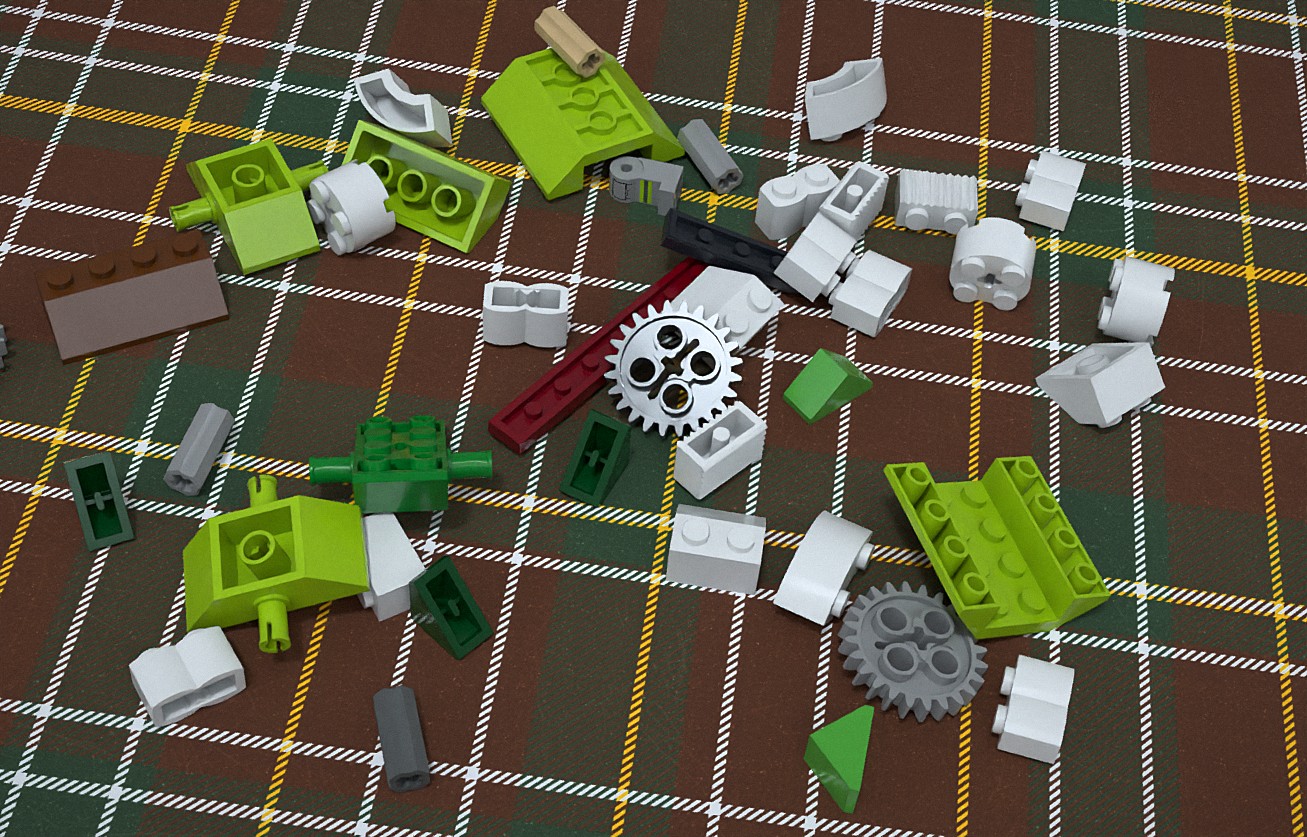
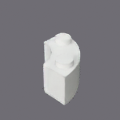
[805,58,887,141]
[354,69,453,148]
[773,510,875,626]

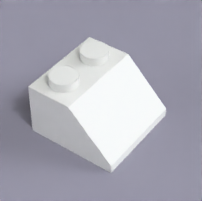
[660,266,784,370]
[1035,342,1165,428]
[666,504,766,595]

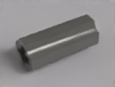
[373,685,430,793]

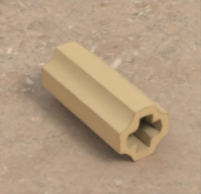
[534,6,605,78]

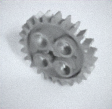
[838,581,988,722]

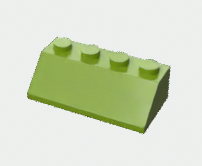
[341,120,512,253]

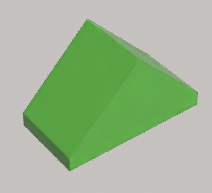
[783,348,873,425]
[804,705,874,814]

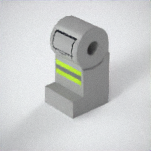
[609,156,684,216]

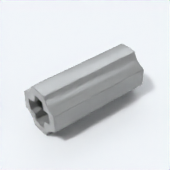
[677,119,744,194]
[163,403,235,496]

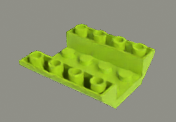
[481,48,685,200]
[883,456,1111,639]

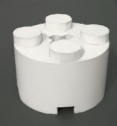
[306,159,396,255]
[949,217,1036,310]
[1097,256,1175,347]

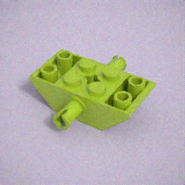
[169,138,329,275]
[183,475,370,653]

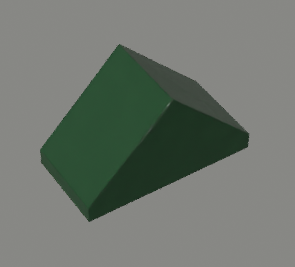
[559,409,632,508]
[63,450,134,551]
[409,555,494,660]

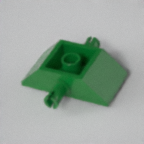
[309,415,492,513]

